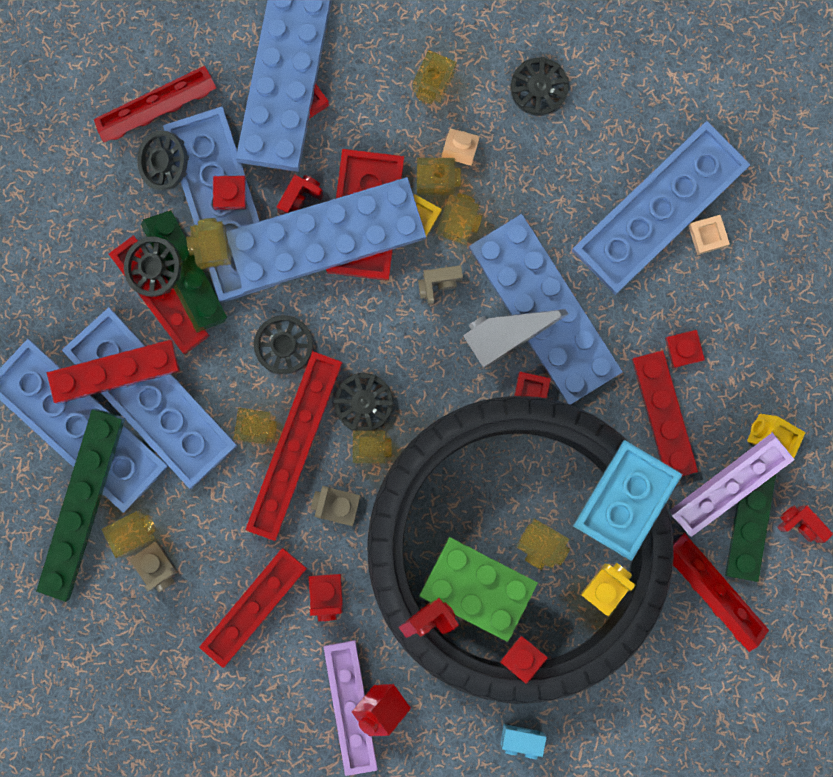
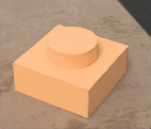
[441,128,480,166]
[688,215,730,255]

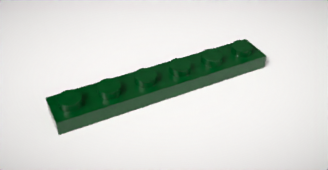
[36,408,126,602]

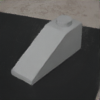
[463,309,568,368]

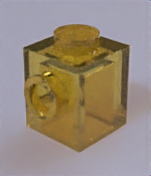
[413,50,457,104]
[417,157,461,195]
[437,193,483,245]
[186,218,231,269]
[233,407,277,446]
[353,431,392,465]
[101,511,156,558]
[515,518,570,571]

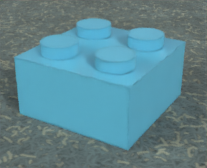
[500,724,546,759]

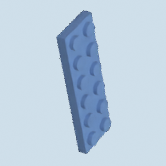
[236,0,332,172]
[163,107,280,303]
[572,121,750,295]
[226,177,426,294]
[469,214,622,405]
[62,307,238,489]
[0,339,169,513]

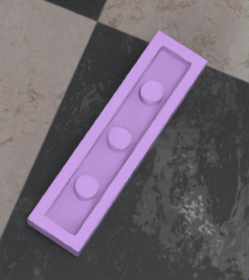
[670,432,795,537]
[323,640,378,776]

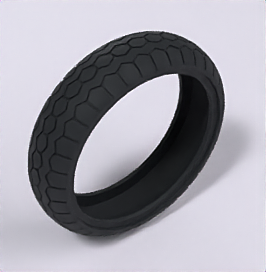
[367,396,674,704]

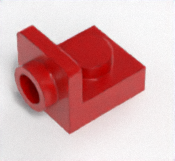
[276,174,323,215]
[777,505,833,543]
[309,574,343,621]
[398,598,459,638]

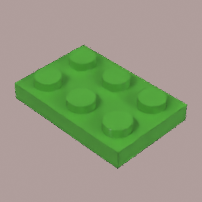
[419,537,538,642]

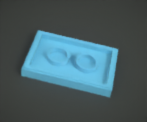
[573,440,683,561]

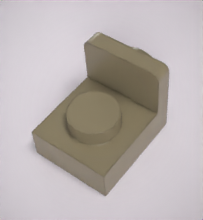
[418,265,463,305]
[311,486,361,526]
[129,541,178,593]

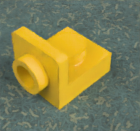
[747,414,806,458]
[580,563,635,616]

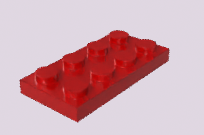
[326,149,404,281]

